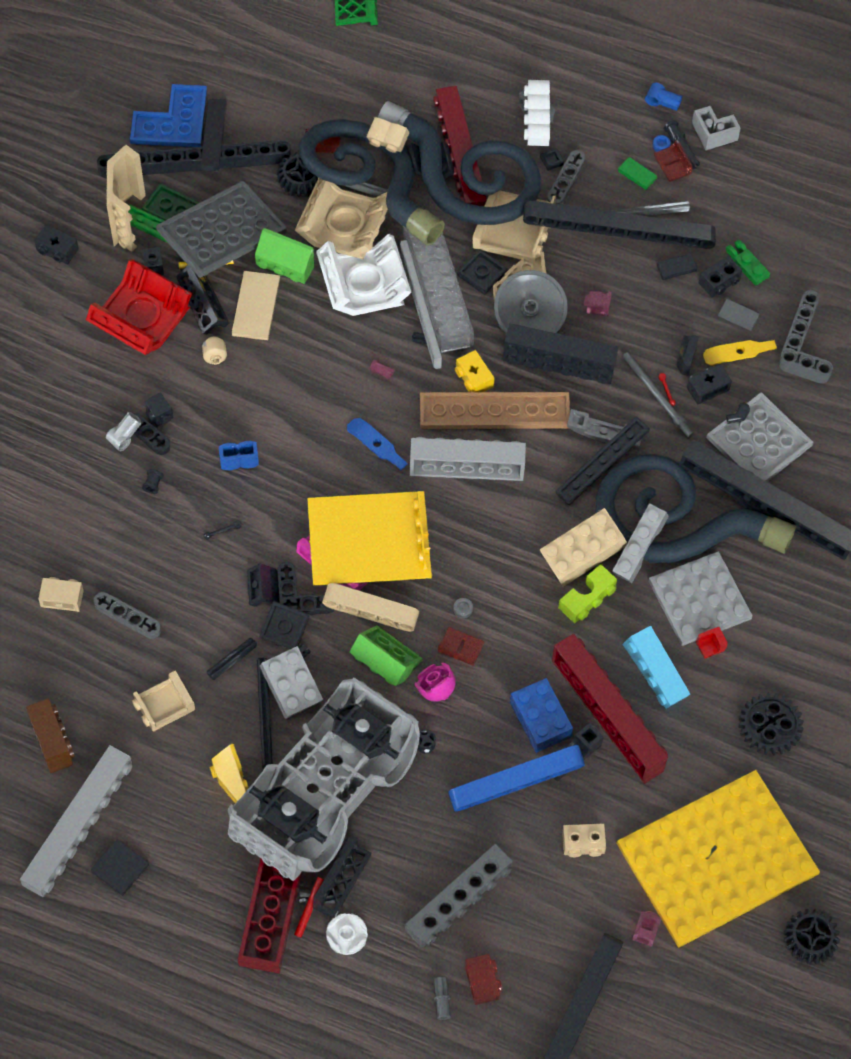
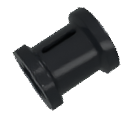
[142,469,164,494]

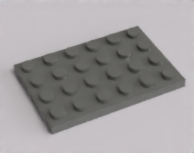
[156,181,287,278]

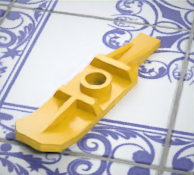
[703,340,777,366]

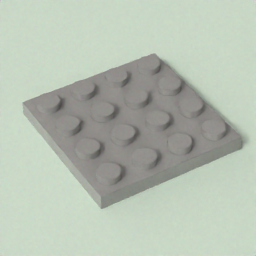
[706,393,813,481]
[649,551,752,646]

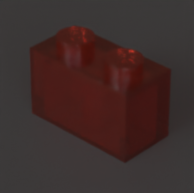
[464,954,503,1005]

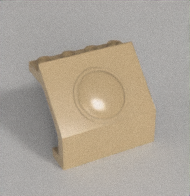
[107,145,146,252]
[295,178,388,259]

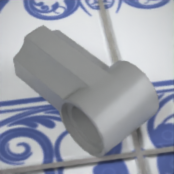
[106,412,142,451]

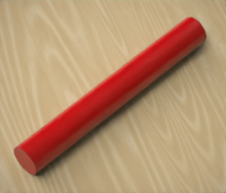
[294,877,324,938]

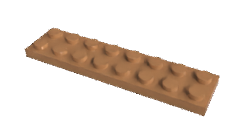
[420,392,570,429]

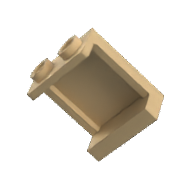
[132,671,195,732]

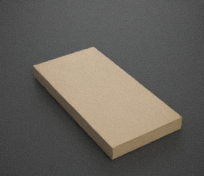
[232,271,280,340]

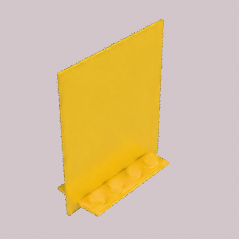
[308,491,432,585]

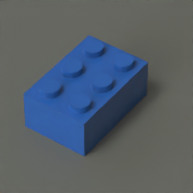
[510,678,573,753]

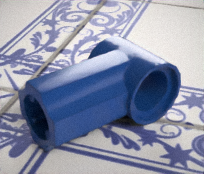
[645,83,683,111]

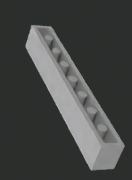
[20,745,132,897]

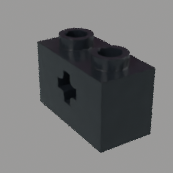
[34,225,79,265]
[687,364,732,405]

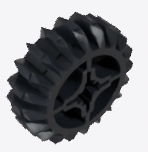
[277,152,321,197]
[784,908,840,965]

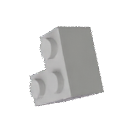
[692,106,741,150]

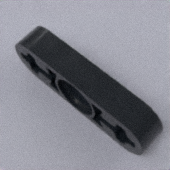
[133,413,170,455]

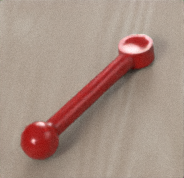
[658,373,676,406]

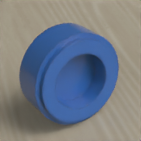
[653,135,671,153]

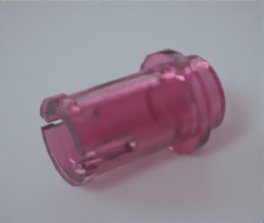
[369,360,394,380]

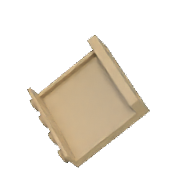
[473,190,556,263]

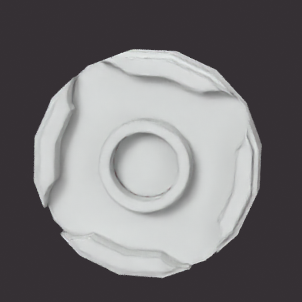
[326,913,368,955]

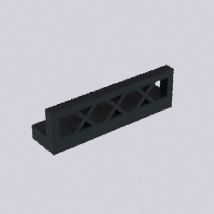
[176,265,229,334]
[313,835,372,918]

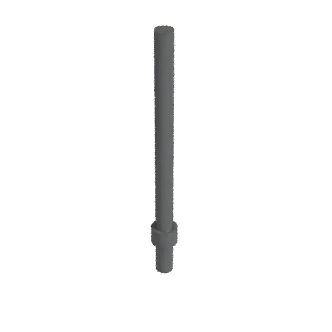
[623,352,694,438]

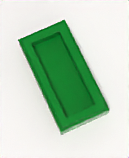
[618,157,657,190]

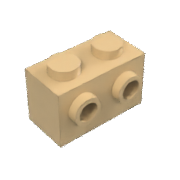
[562,824,606,857]

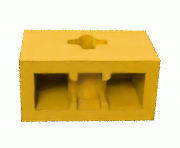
[455,350,494,392]

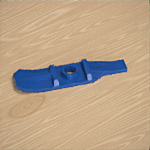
[347,418,408,470]

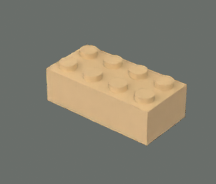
[540,508,627,587]

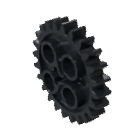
[738,692,804,756]

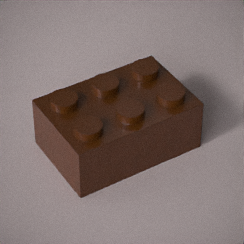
[26,698,75,774]

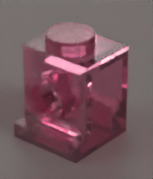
[584,291,612,316]
[632,911,661,946]

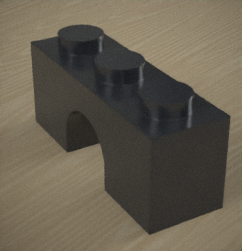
[554,723,604,782]

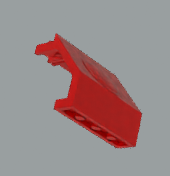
[86,259,192,355]

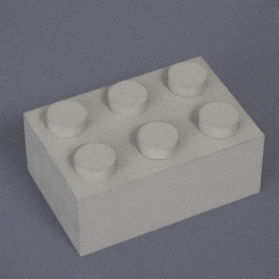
[260,646,323,719]

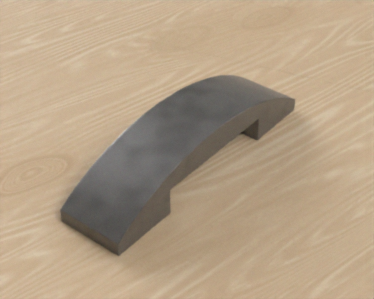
[567,409,641,446]

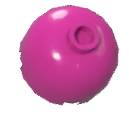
[415,663,456,701]

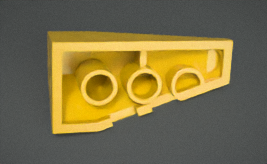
[209,744,249,803]

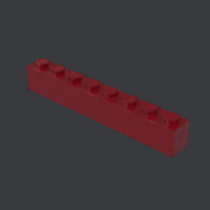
[433,86,487,206]

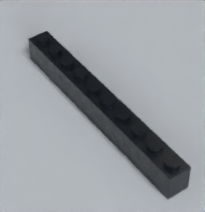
[678,440,851,561]

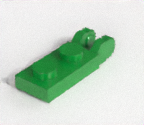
[726,240,771,286]

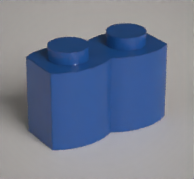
[219,441,259,470]

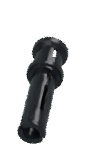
[663,120,700,170]

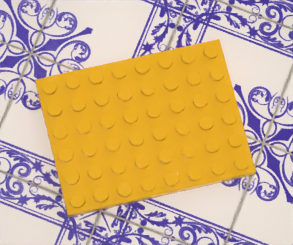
[616,770,820,948]

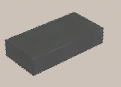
[718,299,760,331]

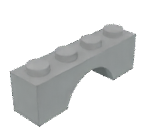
[613,503,669,583]

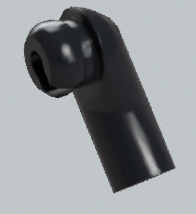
[726,402,750,424]

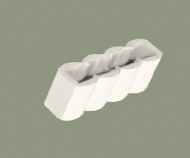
[524,80,550,146]

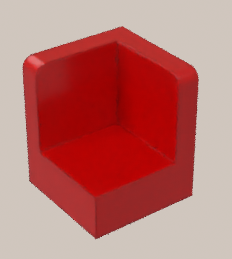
[696,627,728,658]

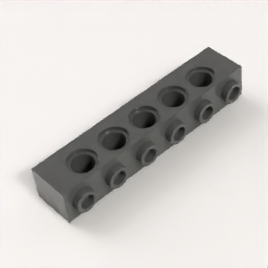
[405,844,512,948]

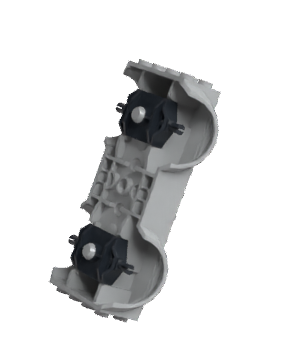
[227,677,420,881]

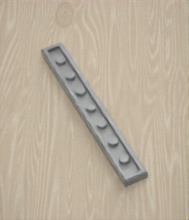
[400,240,442,369]

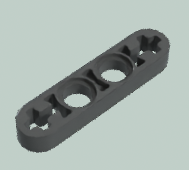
[547,150,585,205]
[94,592,161,639]

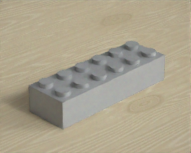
[410,437,526,481]

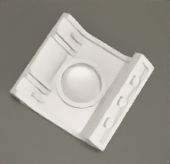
[316,234,411,316]

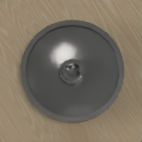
[494,270,568,334]

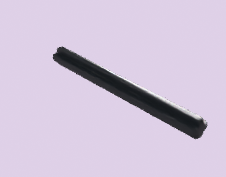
[257,658,273,769]

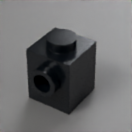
[142,247,164,275]
[144,392,173,426]

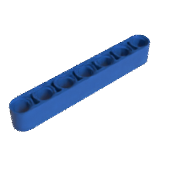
[448,745,585,812]

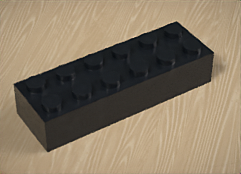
[503,323,619,384]

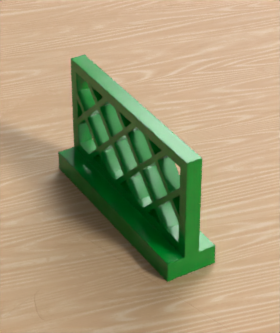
[335,0,378,26]

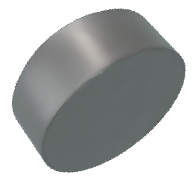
[454,598,473,618]

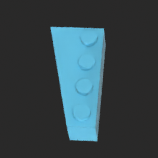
[622,626,690,709]

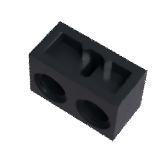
[698,255,742,298]

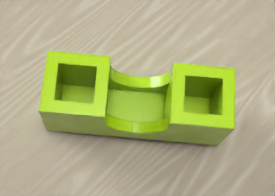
[558,564,617,623]

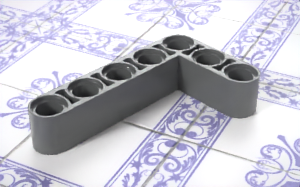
[778,290,833,384]

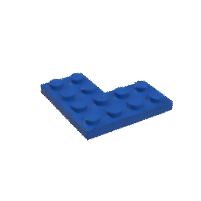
[130,84,207,147]

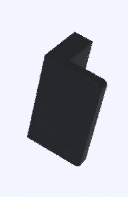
[247,563,279,607]

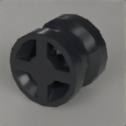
[417,729,436,754]

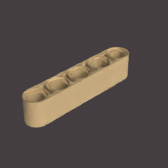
[322,583,419,632]

